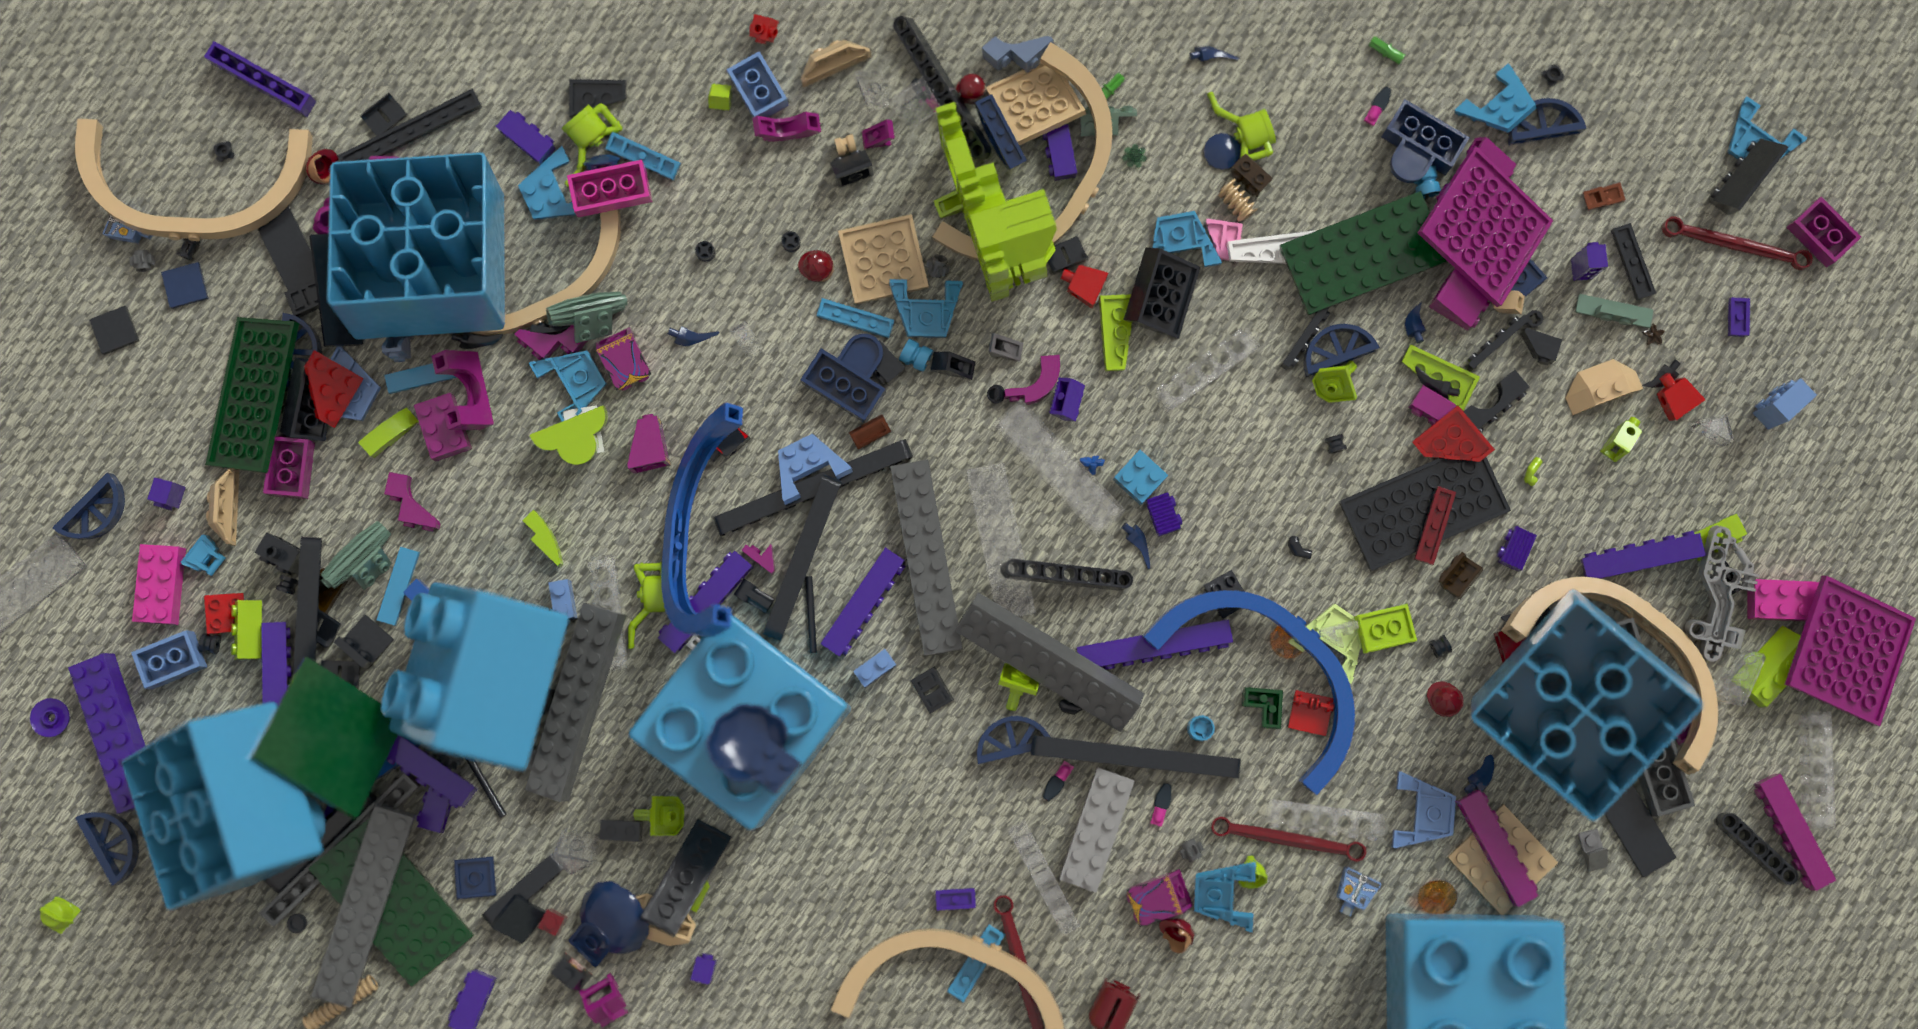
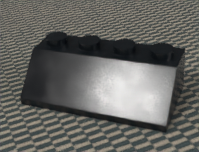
[280,357,329,441]

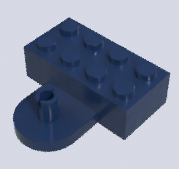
[1381,99,1470,183]
[800,333,886,423]

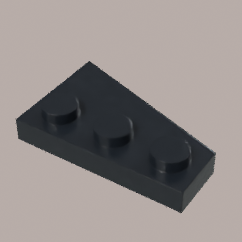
[569,79,627,117]

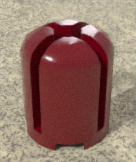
[1088,978,1140,1029]

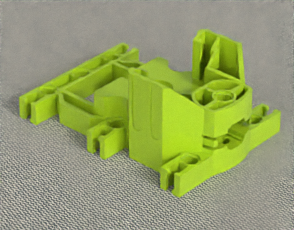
[936,102,1057,302]

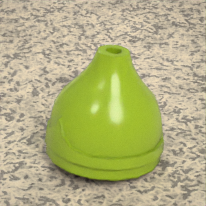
[1237,856,1268,889]

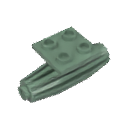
[546,291,628,343]
[320,521,392,590]

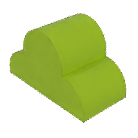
[530,406,608,465]

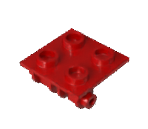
[204,593,244,635]
[1288,690,1334,736]

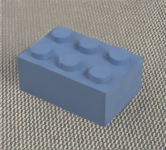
[727,51,789,117]
[1753,378,1817,430]
[131,630,207,689]

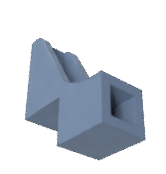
[982,36,1054,73]
[382,336,414,362]

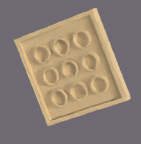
[986,63,1086,146]
[838,214,929,305]
[1447,804,1558,915]

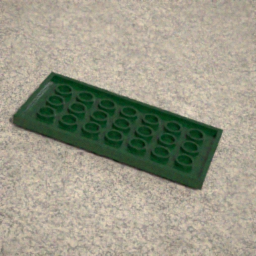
[1279,191,1448,316]
[205,317,300,473]
[308,817,474,987]

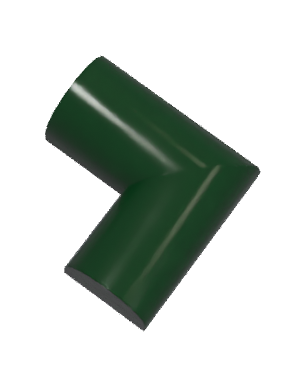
[1242,687,1283,729]

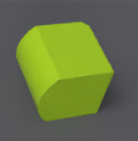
[708,84,732,110]

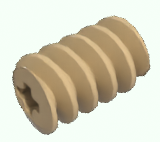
[1218,179,1258,222]

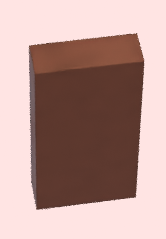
[849,414,891,450]

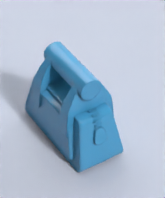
[181,534,226,576]

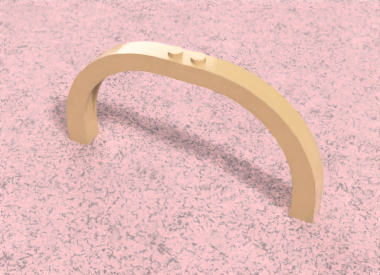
[933,42,1112,260]
[75,119,313,241]
[471,167,621,335]
[1501,577,1718,775]
[831,928,1065,1029]

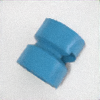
[1414,166,1441,199]
[899,338,934,372]
[1187,715,1215,741]

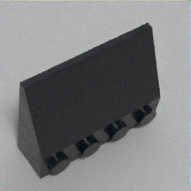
[1709,139,1789,215]
[1123,247,1201,339]

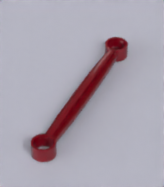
[1661,216,1813,270]
[1211,817,1366,861]
[994,895,1044,1029]

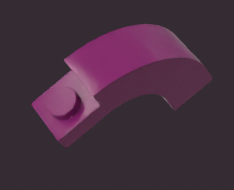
[752,111,821,142]
[1005,355,1060,405]

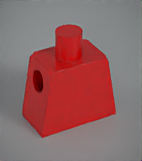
[1060,265,1109,309]
[1657,373,1705,421]

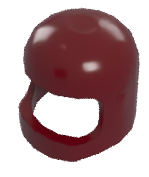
[956,73,985,104]

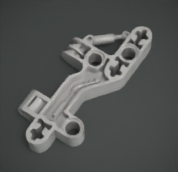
[1685,525,1760,662]

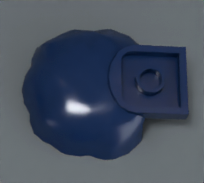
[706,704,801,795]
[568,881,649,968]

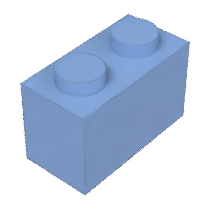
[549,579,578,620]
[853,649,897,688]

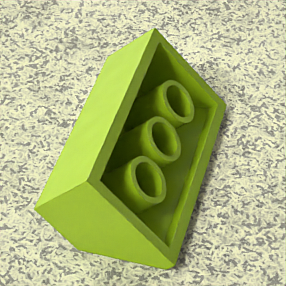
[1731,625,1801,708]

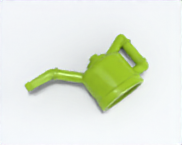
[1207,92,1276,161]
[561,103,622,187]
[627,562,666,649]

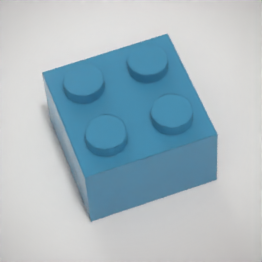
[1113,450,1168,506]

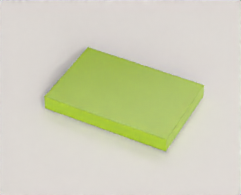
[1354,604,1417,654]

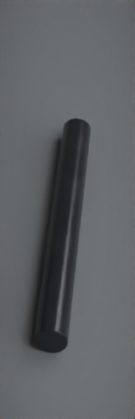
[805,576,817,653]
[464,757,507,818]

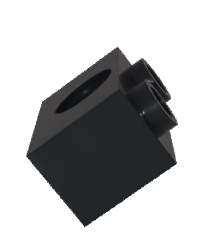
[599,819,643,842]

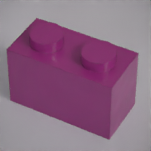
[1408,385,1456,425]

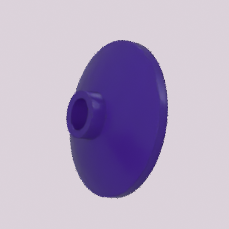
[30,698,70,737]

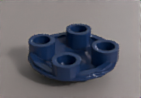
[1204,133,1241,170]
[583,154,620,170]

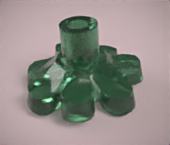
[1122,144,1147,168]

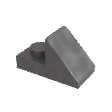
[989,333,1023,362]
[1577,829,1608,872]

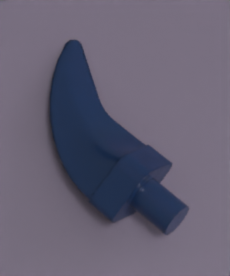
[1189,46,1239,61]
[1405,302,1426,344]
[667,326,719,346]
[1121,523,1150,569]
[1464,754,1494,794]

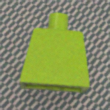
[1600,417,1642,462]

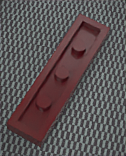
[1414,486,1456,566]

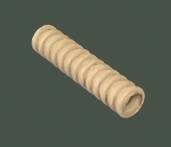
[302,975,378,1029]

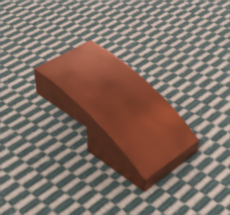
[1583,182,1626,210]

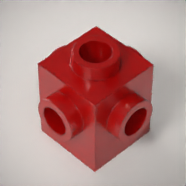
[749,14,778,45]

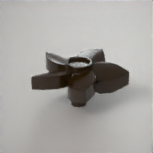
[1642,323,1665,345]

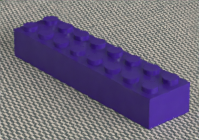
[68,653,146,814]

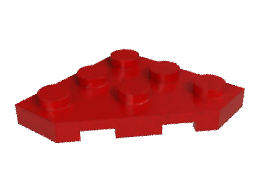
[304,350,364,428]
[1412,405,1495,462]

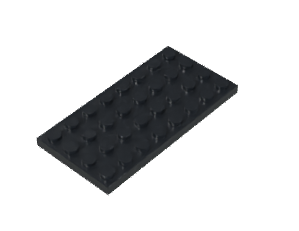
[1339,457,1511,572]

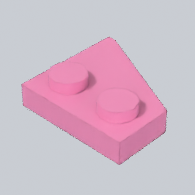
[1206,219,1243,261]

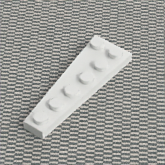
[1226,230,1317,264]

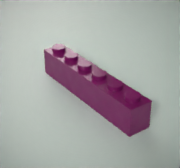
[1754,774,1837,891]
[1455,790,1539,907]

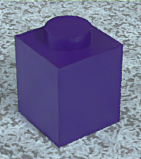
[691,953,717,985]

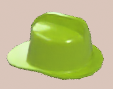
[40,897,81,934]

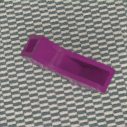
[514,325,588,360]
[384,472,440,532]

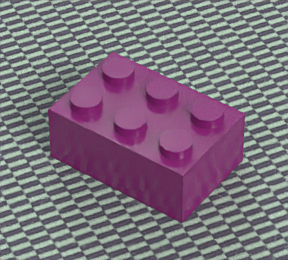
[1786,197,1862,268]
[414,393,472,462]
[263,437,315,499]

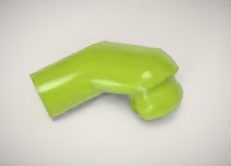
[1524,457,1543,486]

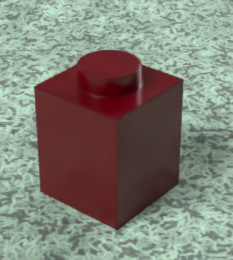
[538,908,568,936]

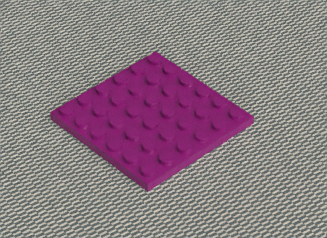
[1418,146,1553,307]
[1785,575,1916,727]

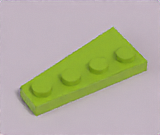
[1098,294,1132,372]
[1401,344,1480,411]

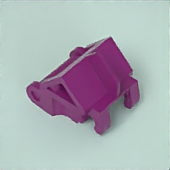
[579,973,628,1028]

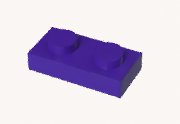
[1728,297,1750,337]
[936,888,976,910]

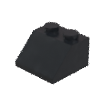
[830,150,874,188]

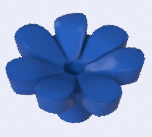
[1080,456,1105,475]

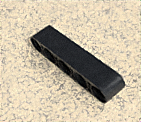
[1716,812,1799,885]
[482,851,567,930]

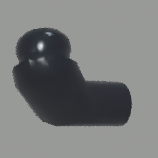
[1288,536,1312,559]
[1059,699,1083,715]

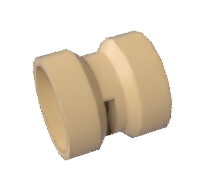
[834,134,857,157]

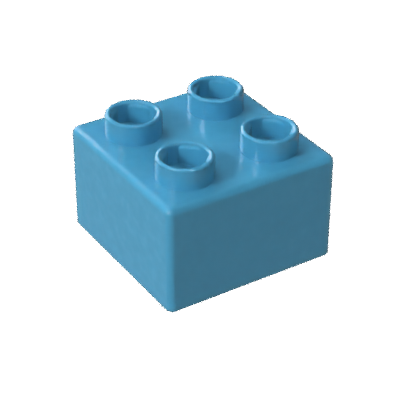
[327,153,505,340]
[381,582,568,771]
[1471,589,1703,821]
[629,614,851,830]
[122,702,325,910]
[1386,913,1566,1029]

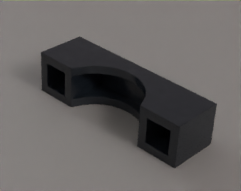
[1463,370,1530,432]

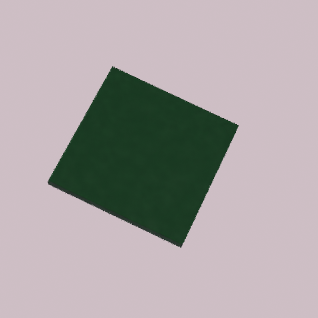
[250,656,398,820]

